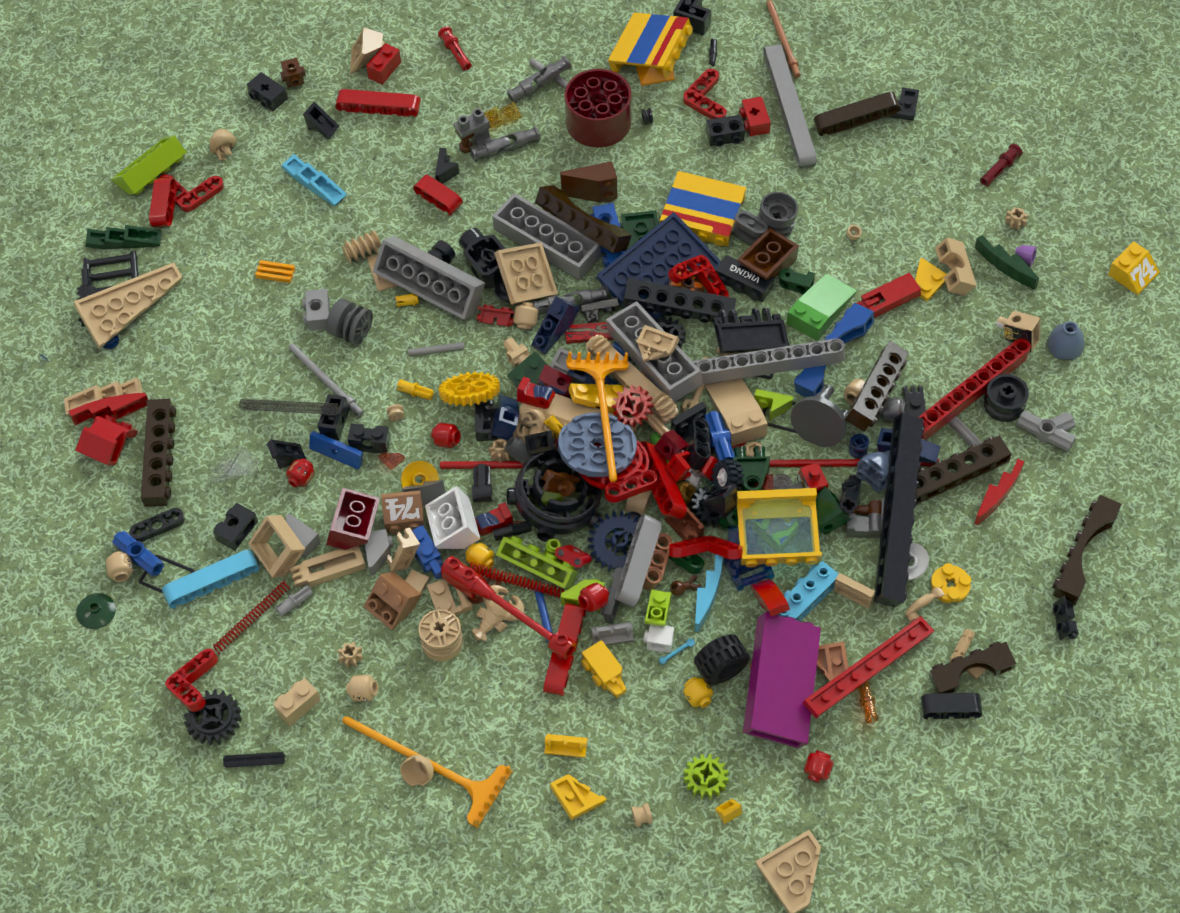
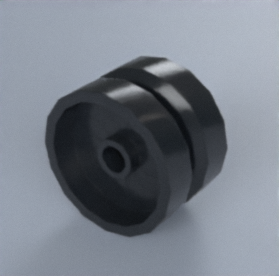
[984,374,1029,422]

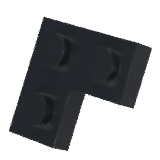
[888,87,919,121]

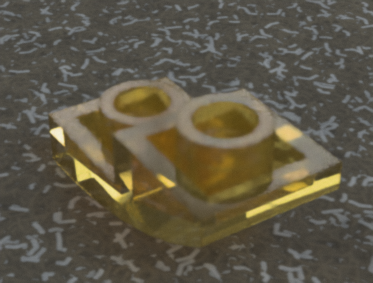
[484,101,522,128]

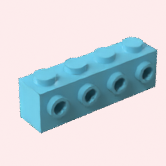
[777,561,838,621]

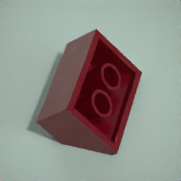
[326,487,380,550]

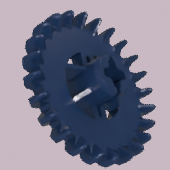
[587,510,638,572]

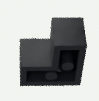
[673,0,711,35]

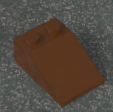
[560,161,617,202]
[737,228,799,280]

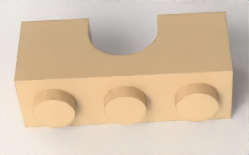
[935,238,977,296]

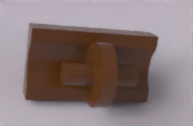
[542,470,580,497]

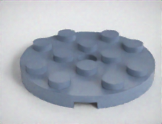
[558,413,637,477]

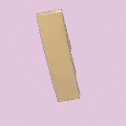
[64,377,143,416]

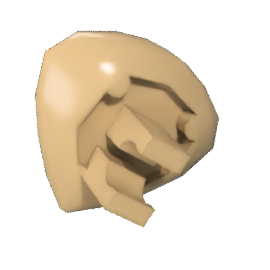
[209,128,237,161]

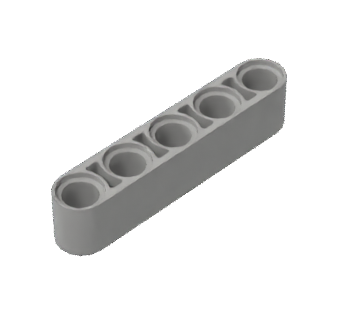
[614,514,662,607]

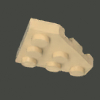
[755,830,821,913]

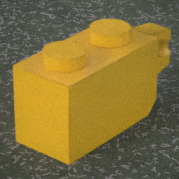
[581,640,627,698]

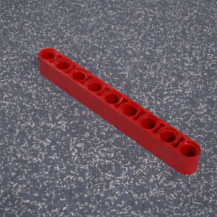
[919,338,1031,440]

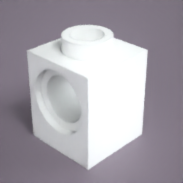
[644,624,674,653]

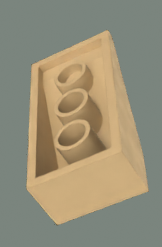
[705,378,768,446]

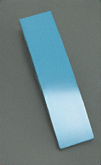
[281,154,347,206]
[695,554,723,632]

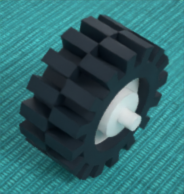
[711,460,744,491]

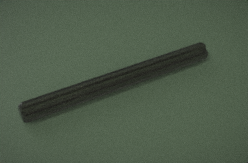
[238,399,340,415]

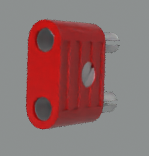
[555,544,594,568]

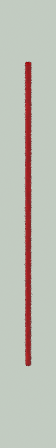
[440,459,939,469]

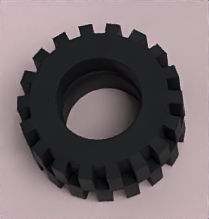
[694,634,750,685]

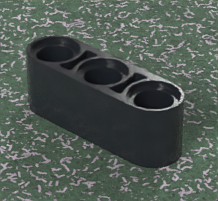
[685,417,711,470]
[921,693,982,719]

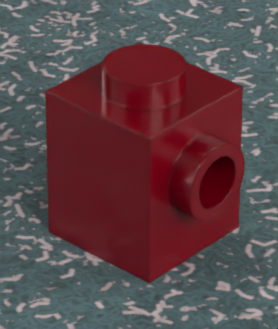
[654,430,689,461]

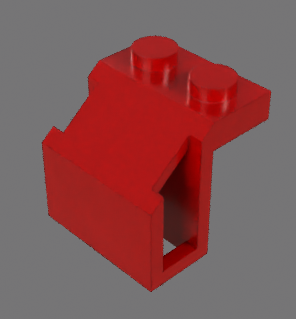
[75,414,138,465]

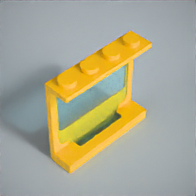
[737,488,822,567]

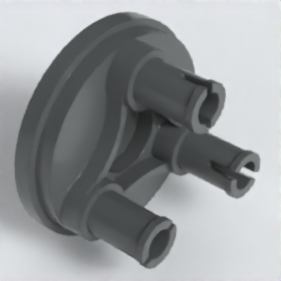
[790,384,849,447]

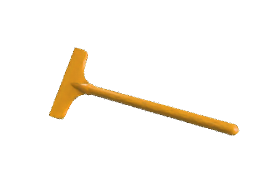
[566,351,629,482]
[342,716,513,829]

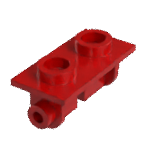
[477,304,514,327]

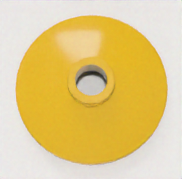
[401,461,439,488]

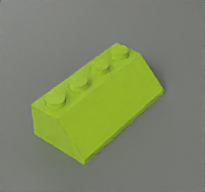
[111,135,187,195]

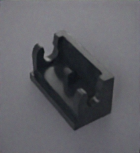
[475,400,497,441]

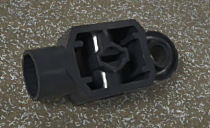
[459,228,510,303]

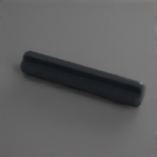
[223,752,285,768]

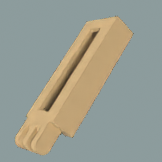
[289,546,366,587]

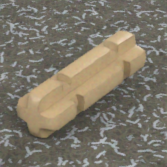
[950,629,975,662]

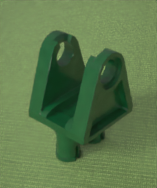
[733,446,770,491]

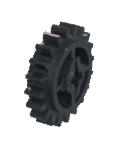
[184,689,242,745]

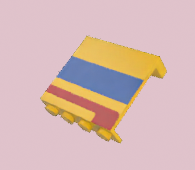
[608,12,693,78]
[660,171,746,246]

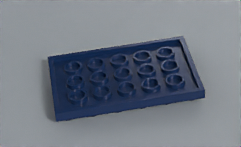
[596,212,721,320]

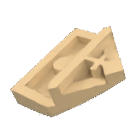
[636,325,679,361]

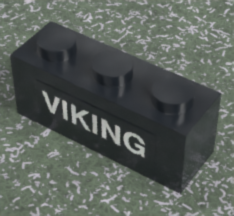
[715,255,774,302]

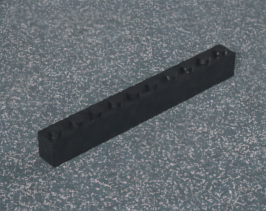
[873,413,924,607]

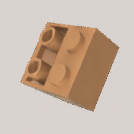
[363,571,422,630]

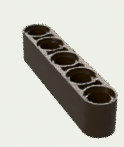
[814,92,901,136]

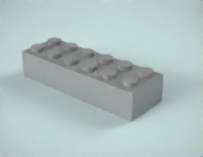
[492,193,601,280]
[373,236,485,320]
[606,301,703,402]

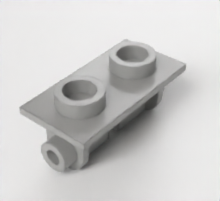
[591,622,634,645]

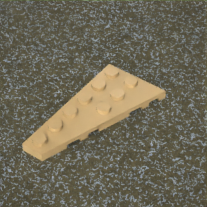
[74,263,182,349]

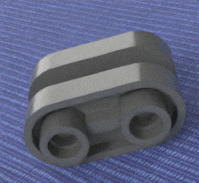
[733,211,768,246]

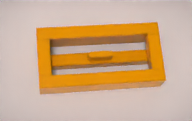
[255,260,295,283]

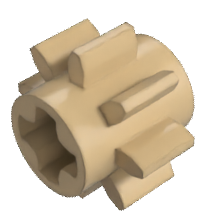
[1005,207,1028,230]
[489,439,509,463]
[338,642,363,668]

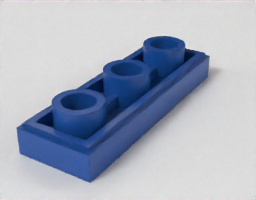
[309,431,363,470]

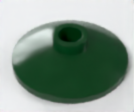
[76,593,116,629]

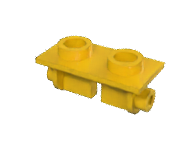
[544,734,588,758]

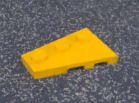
[568,383,632,417]

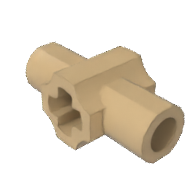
[503,337,530,367]

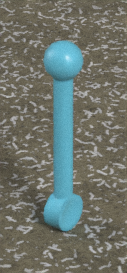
[659,639,695,664]

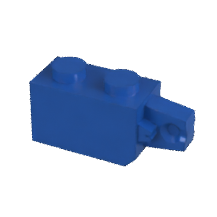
[412,525,443,580]

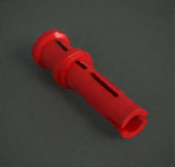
[438,26,472,71]

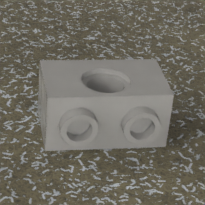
[302,289,330,331]

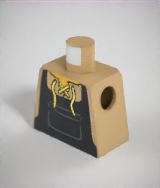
[996,311,1041,353]

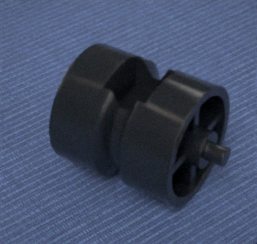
[427,240,456,264]

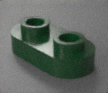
[669,554,705,574]

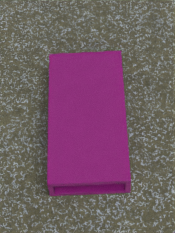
[743,611,821,748]

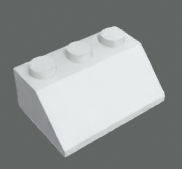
[425,486,480,549]

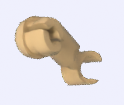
[905,587,945,623]

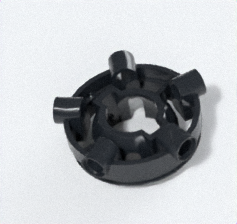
[506,450,602,542]

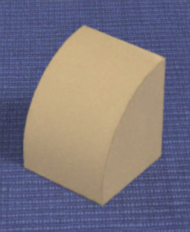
[625,485,652,516]

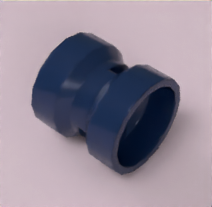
[849,433,869,459]

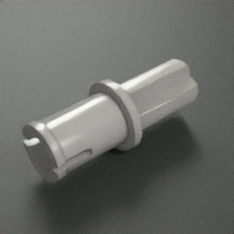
[275,586,313,617]

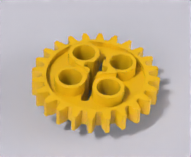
[438,371,500,407]

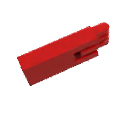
[857,272,921,318]

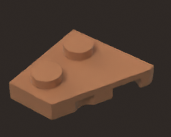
[817,641,849,682]

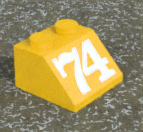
[1108,241,1160,295]

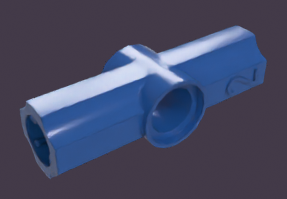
[704,411,735,461]
[112,531,164,577]

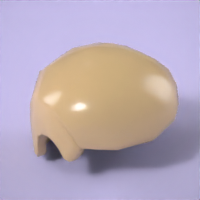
[400,754,434,787]

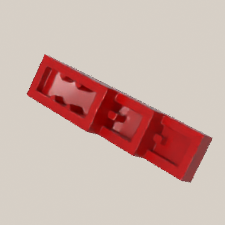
[68,393,148,425]
[974,459,1025,525]
[750,579,790,616]

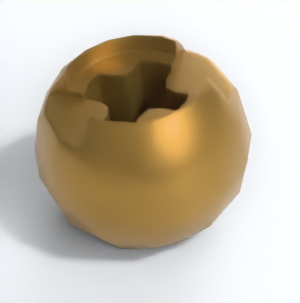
[676,481,696,505]

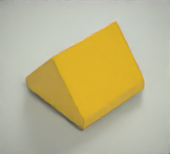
[715,799,742,824]

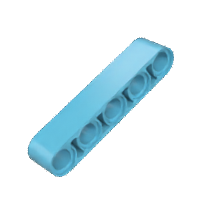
[162,550,260,608]

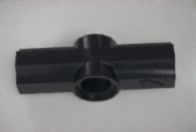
[840,475,862,513]

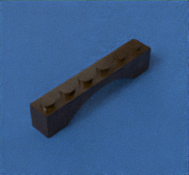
[535,185,632,253]
[1052,495,1122,606]

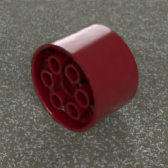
[565,69,631,148]

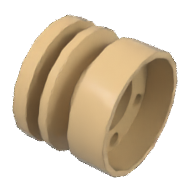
[418,609,463,661]

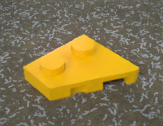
[550,774,607,820]

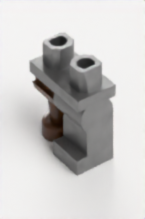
[453,108,492,153]
[847,499,885,538]

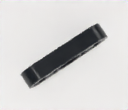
[129,508,185,542]

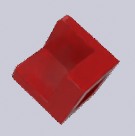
[665,451,692,482]

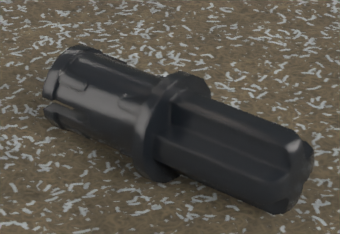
[492,521,532,541]

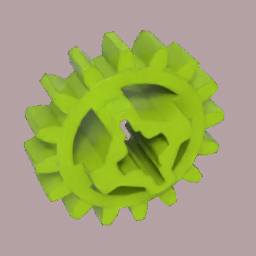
[684,754,729,799]

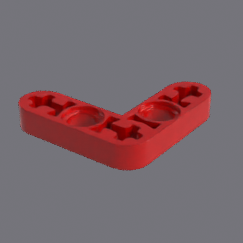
[683,68,727,119]
[159,174,224,212]
[668,255,729,297]
[669,536,743,559]
[165,649,218,712]

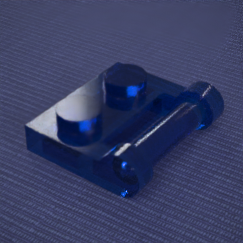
[724,545,774,591]

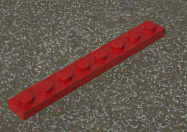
[803,616,934,719]

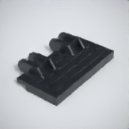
[713,308,790,354]

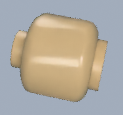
[513,302,539,330]
[844,379,865,405]
[105,551,133,582]
[346,675,378,702]

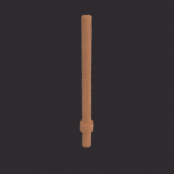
[766,0,801,78]

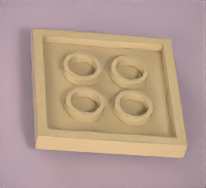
[494,242,558,305]

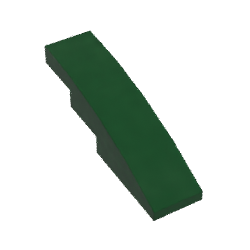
[85,225,161,249]
[975,235,1039,289]

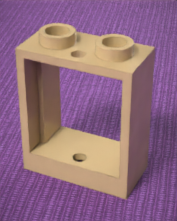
[248,515,305,578]

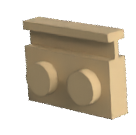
[834,573,875,609]

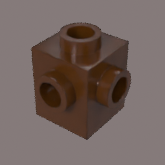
[280,58,306,88]

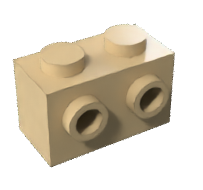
[273,678,321,727]

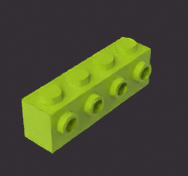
[496,535,579,589]

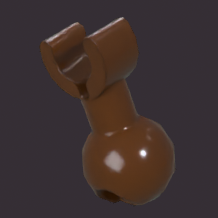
[670,575,701,596]

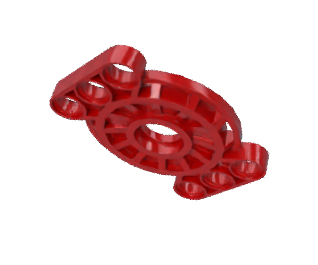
[579,420,657,503]

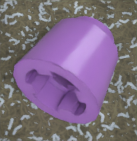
[1015,245,1037,266]

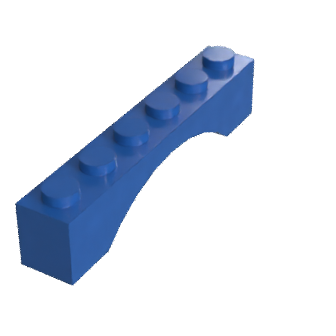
[794,302,874,398]

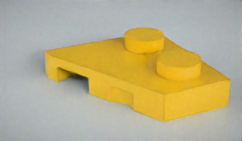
[915,257,947,302]

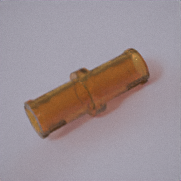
[858,681,879,723]

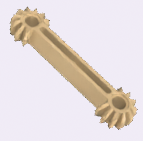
[585,334,679,424]

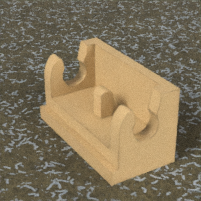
[386,528,420,572]

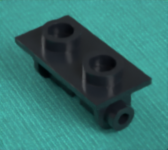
[1053,596,1079,640]

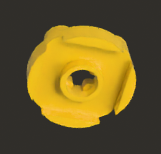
[931,563,971,603]

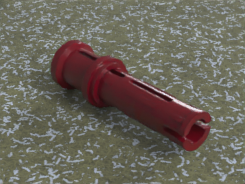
[980,143,1023,187]

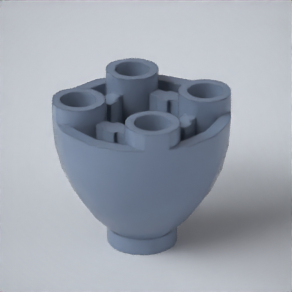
[1047,321,1085,360]
[856,450,890,492]

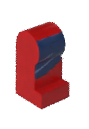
[517,377,555,409]
[475,502,513,536]

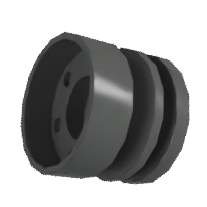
[758,192,798,238]
[326,298,373,346]

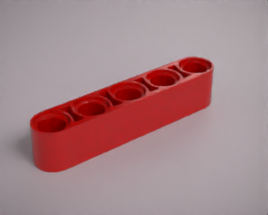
[335,89,421,117]
[640,441,687,520]
[543,603,586,696]

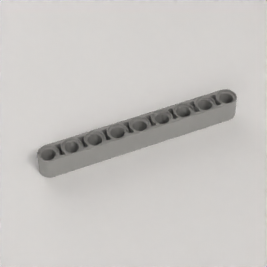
[763,44,817,167]
[692,339,845,384]

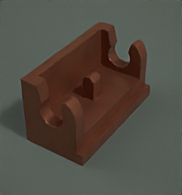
[664,508,704,541]

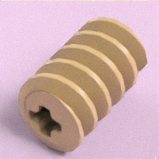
[341,230,381,264]

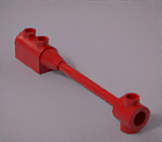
[441,556,577,660]

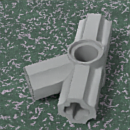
[1016,411,1076,452]

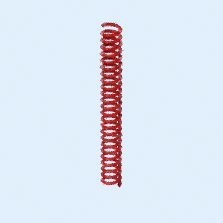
[470,562,564,598]
[213,580,290,654]

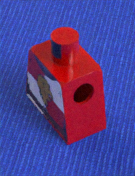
[796,463,828,493]

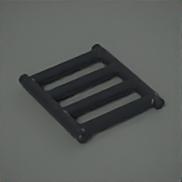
[83,251,139,292]

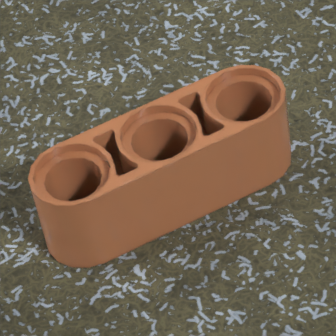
[643,533,672,591]

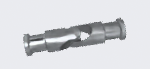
[506,56,572,104]
[470,126,540,162]
[532,286,607,316]

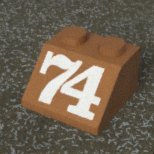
[381,491,425,534]

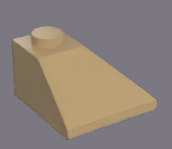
[350,27,384,74]

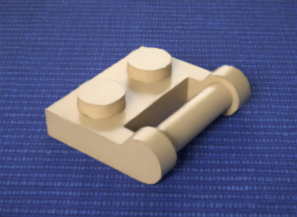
[427,579,473,615]

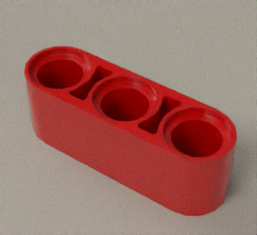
[413,175,463,216]
[149,178,177,227]

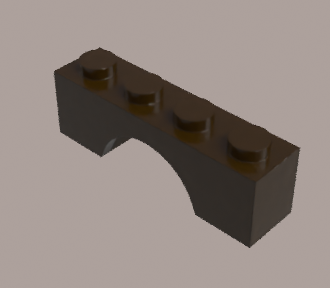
[929,641,1016,693]

